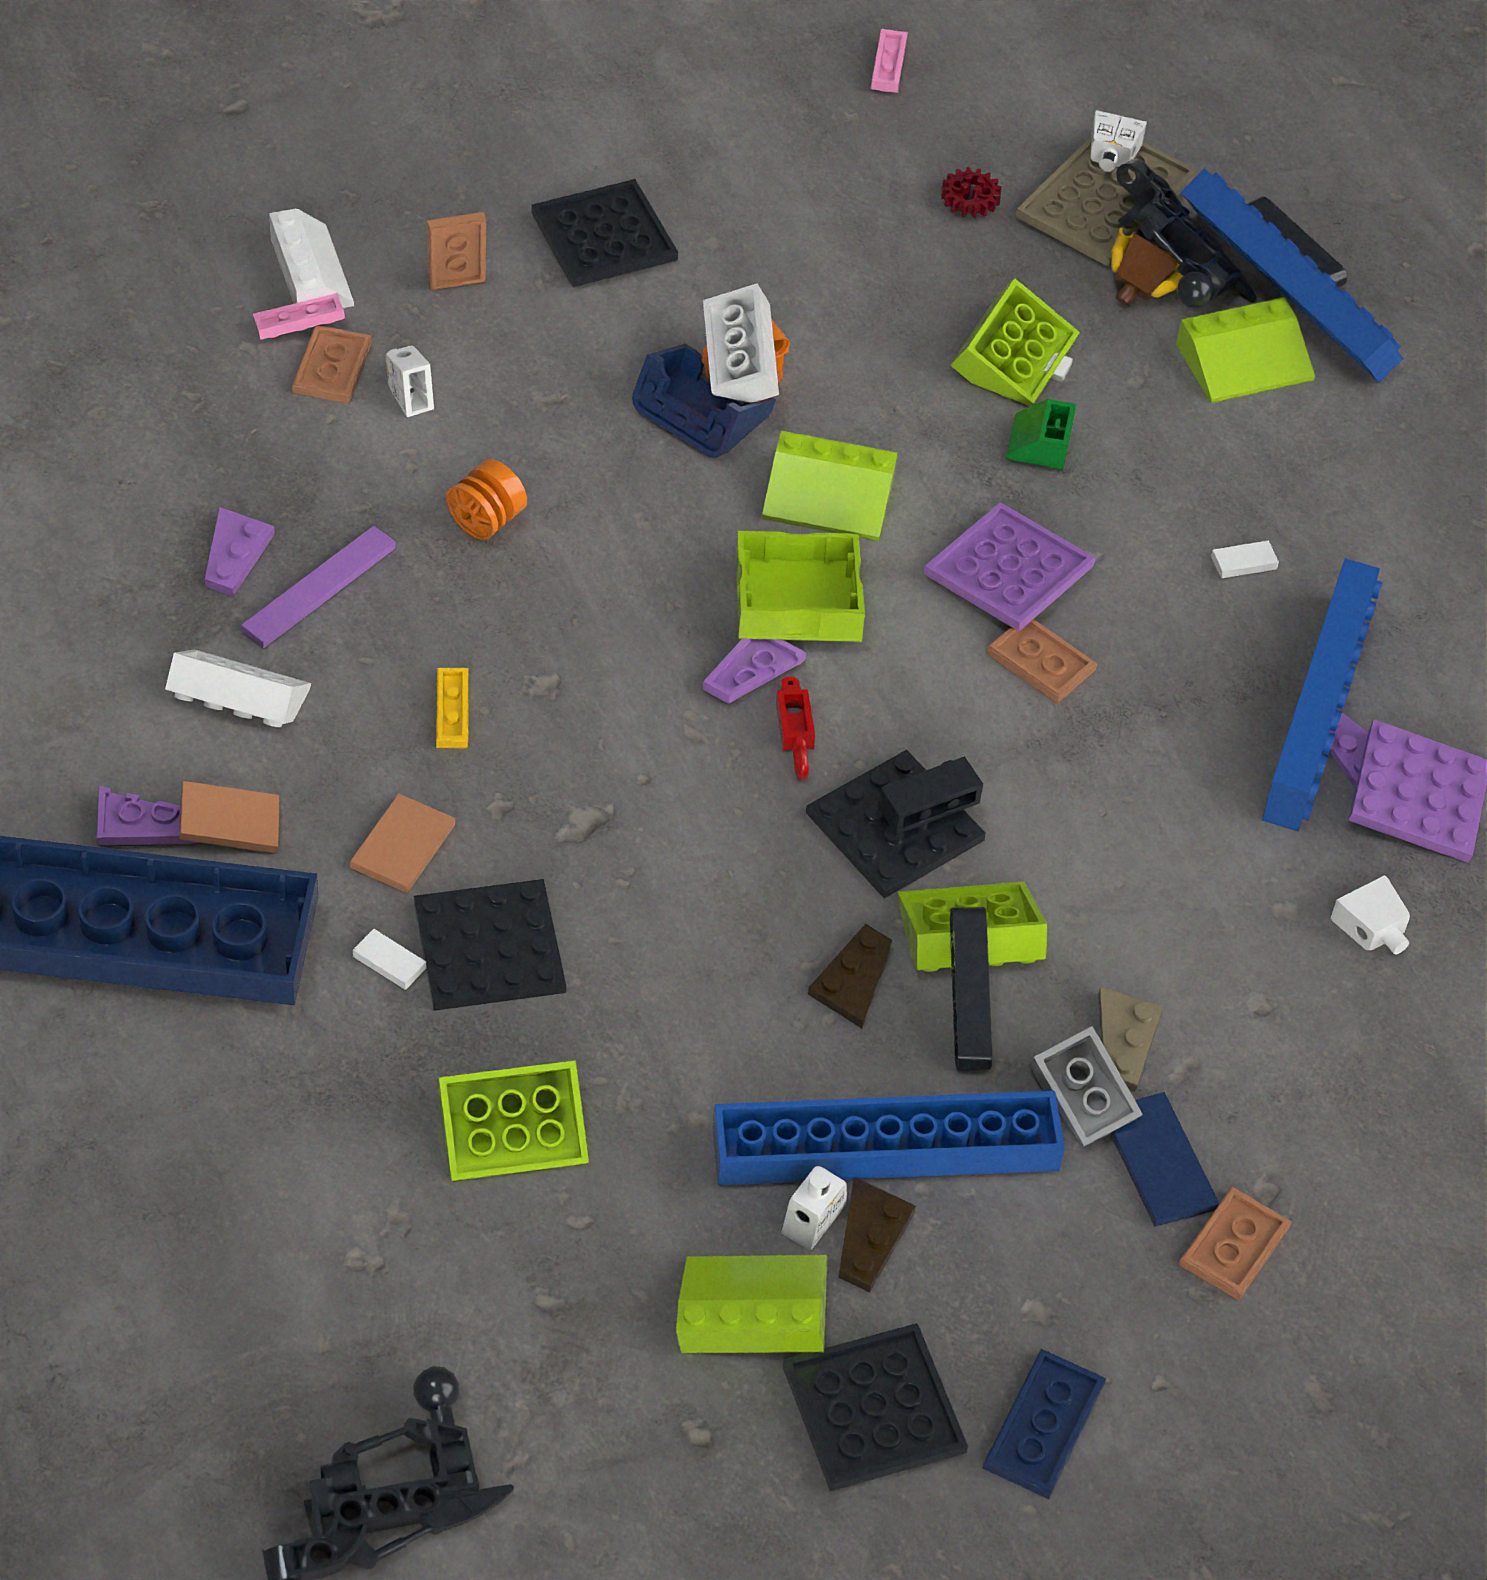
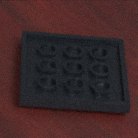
[531,179,678,287]
[806,750,986,899]
[414,879,566,1011]
[782,1323,968,1491]

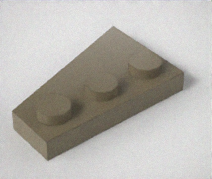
[1098,987,1163,1092]

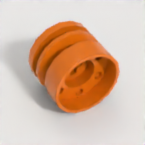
[446,459,527,540]

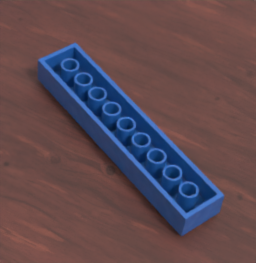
[1181,168,1404,383]
[1262,558,1383,831]
[712,1091,1065,1185]

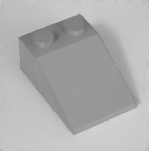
[1029,1026,1143,1147]

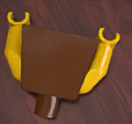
[1111,227,1182,306]

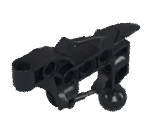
[1116,159,1257,308]
[262,1366,514,1580]

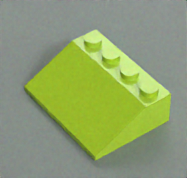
[950,278,1080,407]
[1176,297,1315,403]
[762,431,898,541]
[897,881,1047,972]
[437,1060,589,1181]
[676,1255,827,1353]

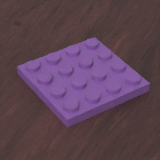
[924,502,1095,631]
[1348,719,1487,863]

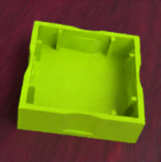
[735,531,865,642]

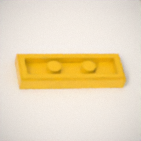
[436,668,468,748]

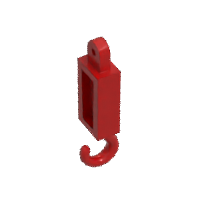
[776,676,815,780]

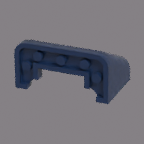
[632,344,776,457]

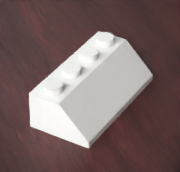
[269,209,354,308]
[703,284,779,403]
[165,649,311,727]

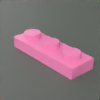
[871,29,908,93]
[253,293,345,339]

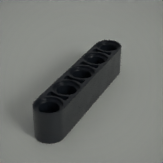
[1247,196,1347,288]
[949,907,992,1070]

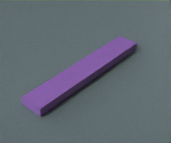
[241,526,396,649]

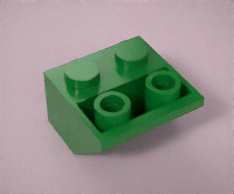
[1006,399,1077,470]

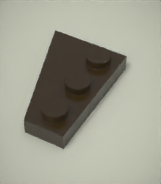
[808,923,892,1028]
[838,1177,916,1293]

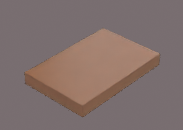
[427,212,486,290]
[292,325,372,404]
[986,619,1097,704]
[178,781,279,853]
[350,794,455,894]
[1179,1187,1292,1301]

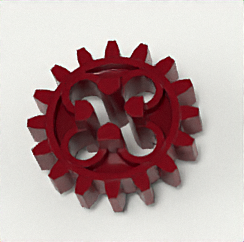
[941,167,1002,218]

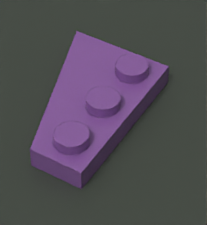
[205,507,275,597]
[703,639,806,704]
[1330,709,1368,788]
[97,786,197,845]

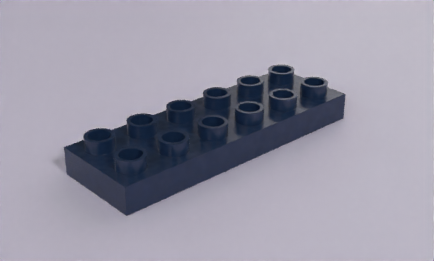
[0,836,318,1005]

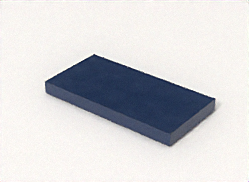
[1110,1092,1219,1227]
[983,1349,1106,1499]

